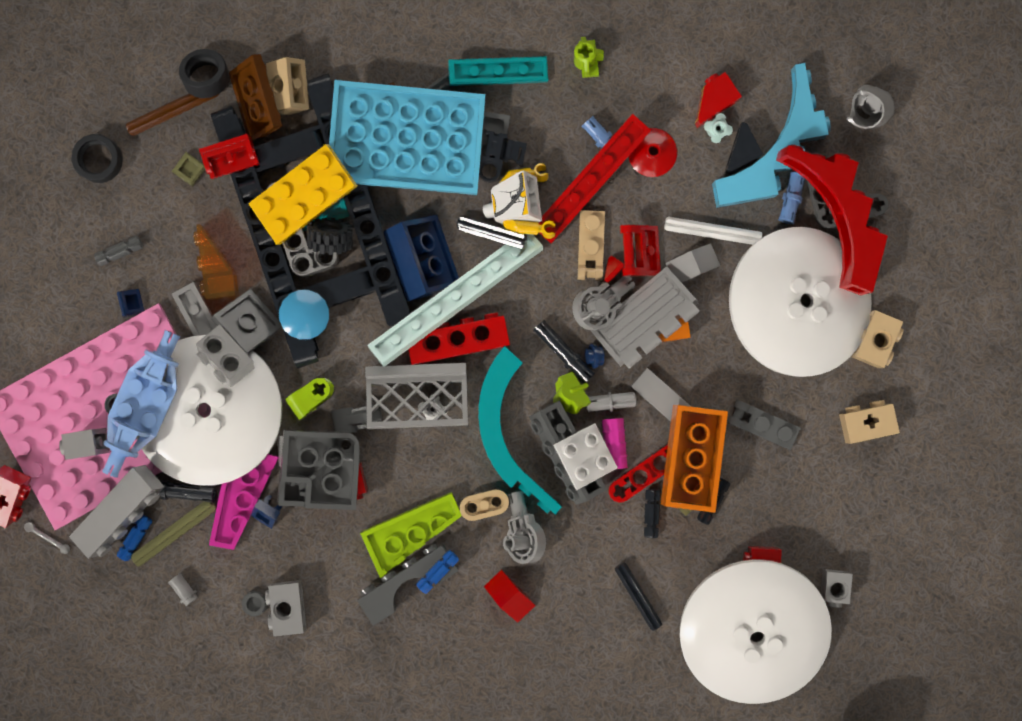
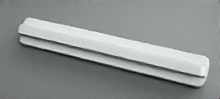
[664,217,762,245]

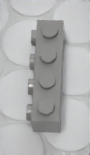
[69,465,164,559]

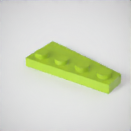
[360,492,462,578]

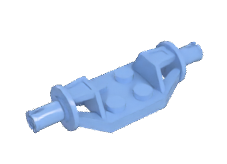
[102,330,180,478]

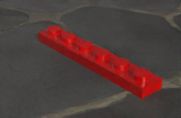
[538,114,651,243]

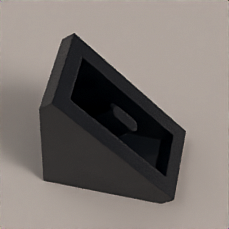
[724,122,764,174]

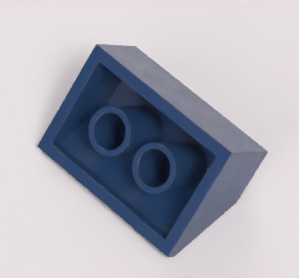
[383,215,459,302]

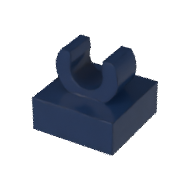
[251,495,282,529]

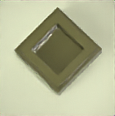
[171,152,205,187]

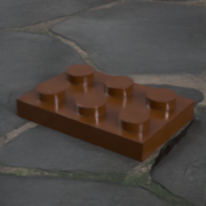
[229,54,282,143]

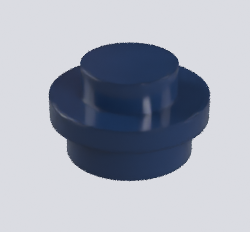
[585,344,604,369]

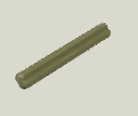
[131,501,217,567]

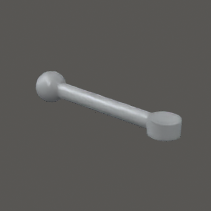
[24,522,70,554]

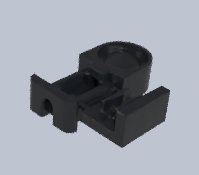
[479,131,527,183]

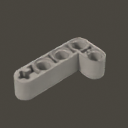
[267,182,339,277]

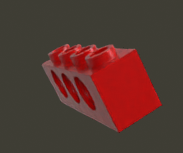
[408,312,510,365]

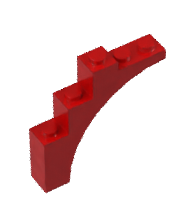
[776,145,888,296]

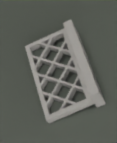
[365,363,468,429]

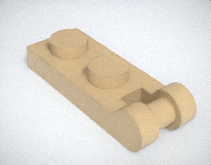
[577,210,605,281]

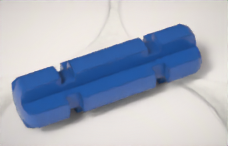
[117,515,152,562]
[416,550,459,594]

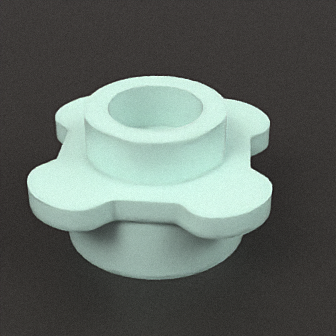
[704,113,733,143]

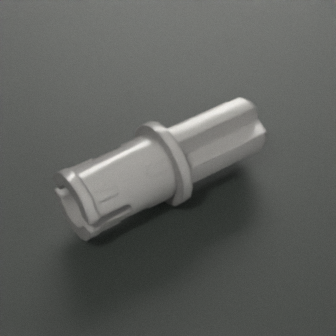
[587,392,636,412]

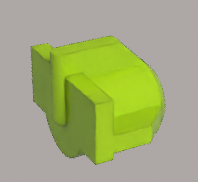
[574,37,604,78]
[553,372,591,414]

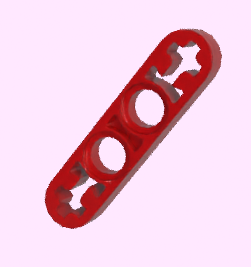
[608,444,668,503]

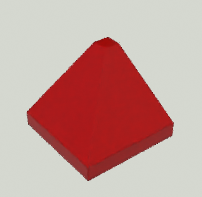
[603,255,624,283]

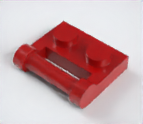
[620,225,661,276]

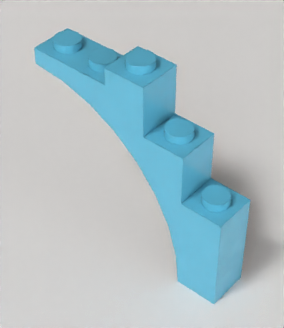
[712,63,831,208]

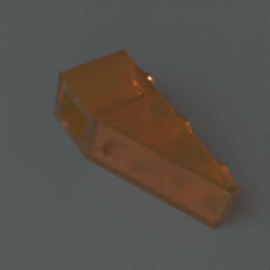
[194,224,239,301]

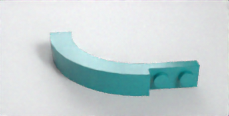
[479,346,562,514]

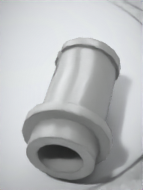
[168,573,198,606]

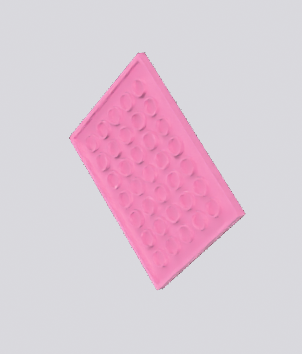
[0,303,211,530]

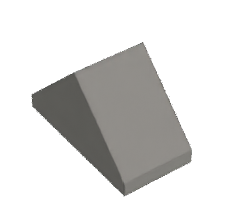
[665,243,721,283]

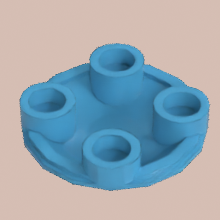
[279,290,329,340]

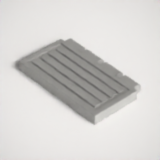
[590,267,700,369]

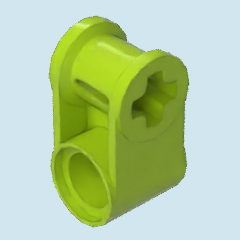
[285,378,334,420]

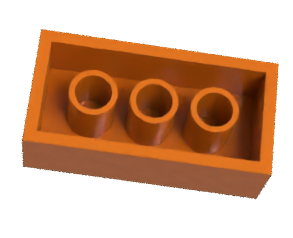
[661,405,728,513]

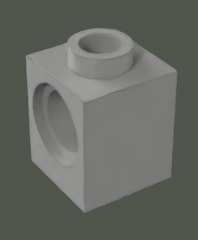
[820,569,853,607]

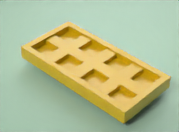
[248,144,358,245]

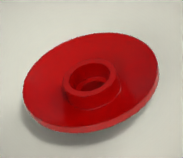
[628,128,677,177]

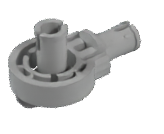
[572,276,635,331]
[503,491,546,564]

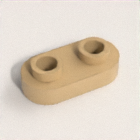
[460,489,509,521]

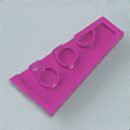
[209,454,279,550]

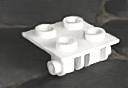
[554,423,617,490]

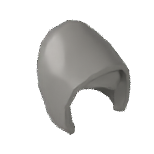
[846,84,895,129]

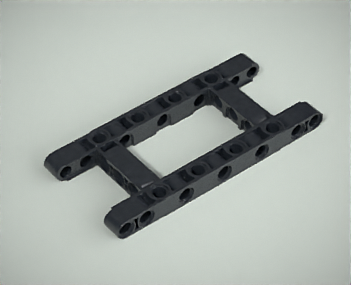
[211,73,411,369]

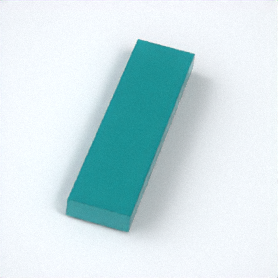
[448,56,548,86]

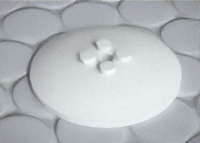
[729,227,872,377]
[137,335,282,485]
[680,560,832,704]

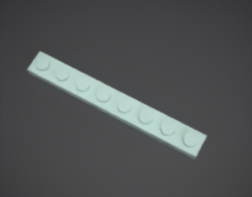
[368,234,543,367]

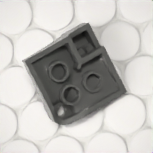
[277,430,360,510]

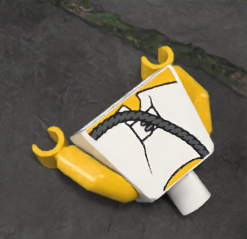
[483,163,555,239]

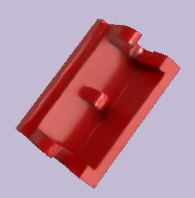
[199,134,260,179]

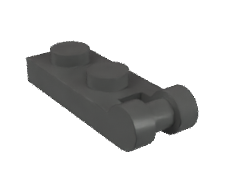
[727,400,801,450]

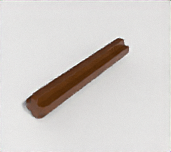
[126,93,219,136]

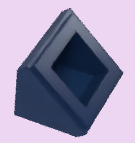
[117,289,144,318]

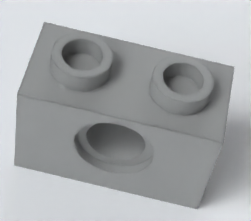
[59,428,110,460]
[265,580,307,636]

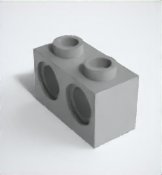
[196,324,254,387]

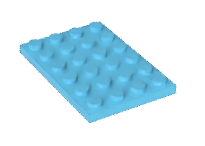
[329,80,485,195]

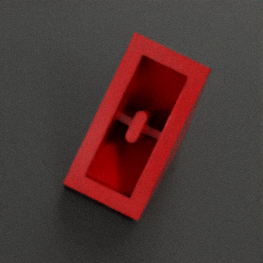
[484,569,536,623]

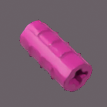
[602,418,628,469]

